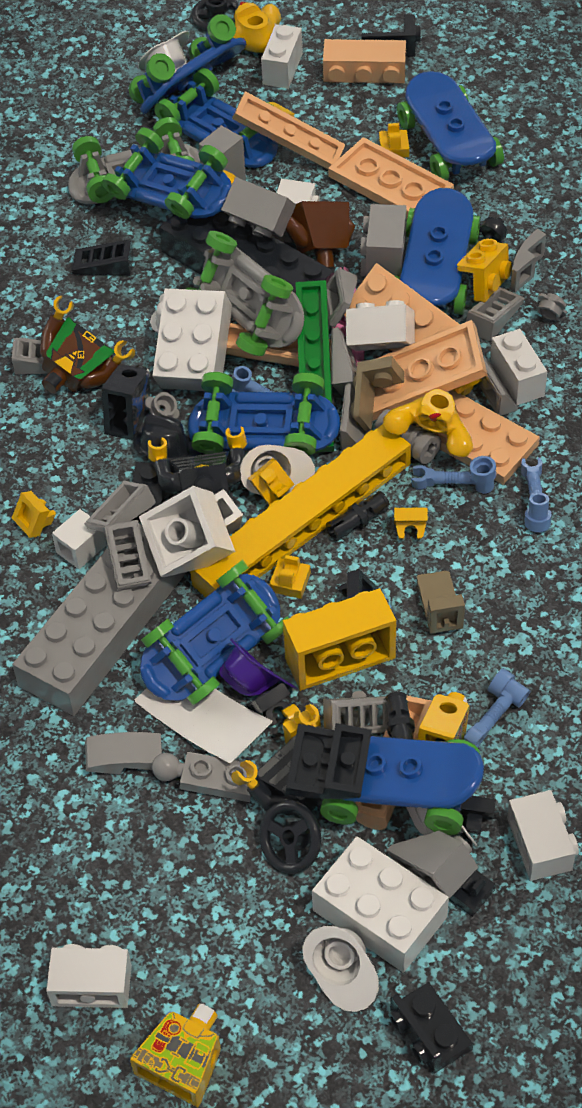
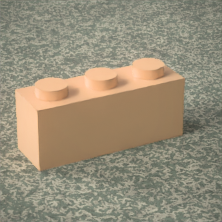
[323,39,406,83]

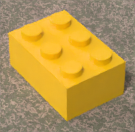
[283,588,396,691]

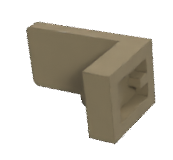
[351,356,404,431]
[417,571,465,634]

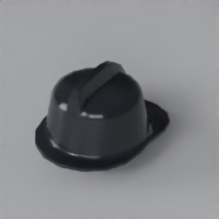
[133,414,205,460]

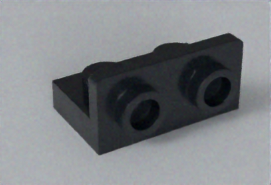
[388,982,473,1074]

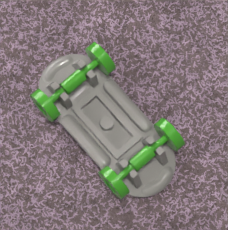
[68,117,200,204]
[186,231,304,356]

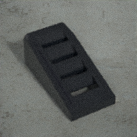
[72,240,134,276]

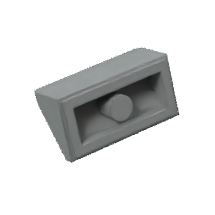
[478,355,518,415]
[340,383,367,451]

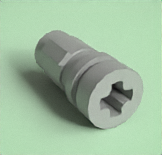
[375,409,441,464]

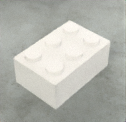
[152,288,232,391]
[312,836,449,973]

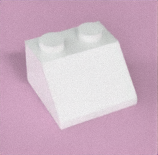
[139,486,235,577]

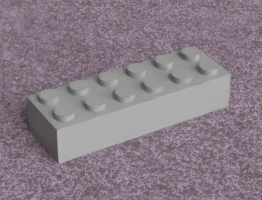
[12,520,187,716]

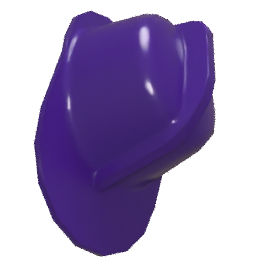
[219,638,297,696]

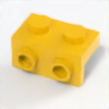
[457,239,512,302]

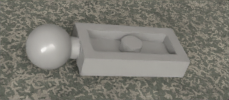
[152,752,257,802]

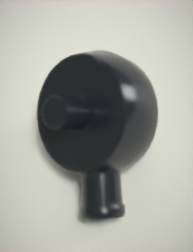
[479,217,508,243]

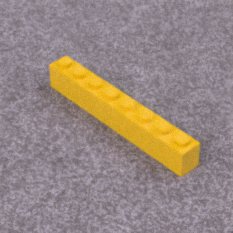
[190,424,411,598]

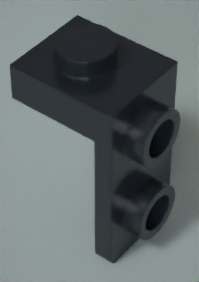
[361,14,421,57]

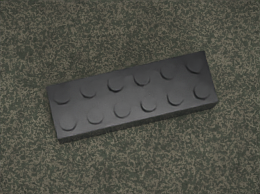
[159,211,334,294]

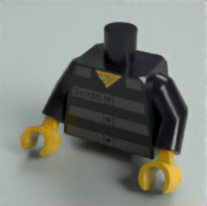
[148,426,247,495]
[231,704,323,819]

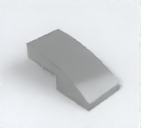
[510,229,546,293]
[85,732,162,775]

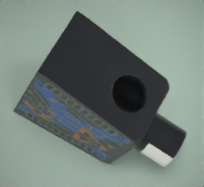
[101,364,150,440]

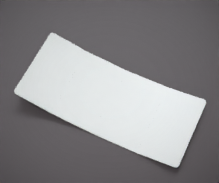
[135,688,272,763]

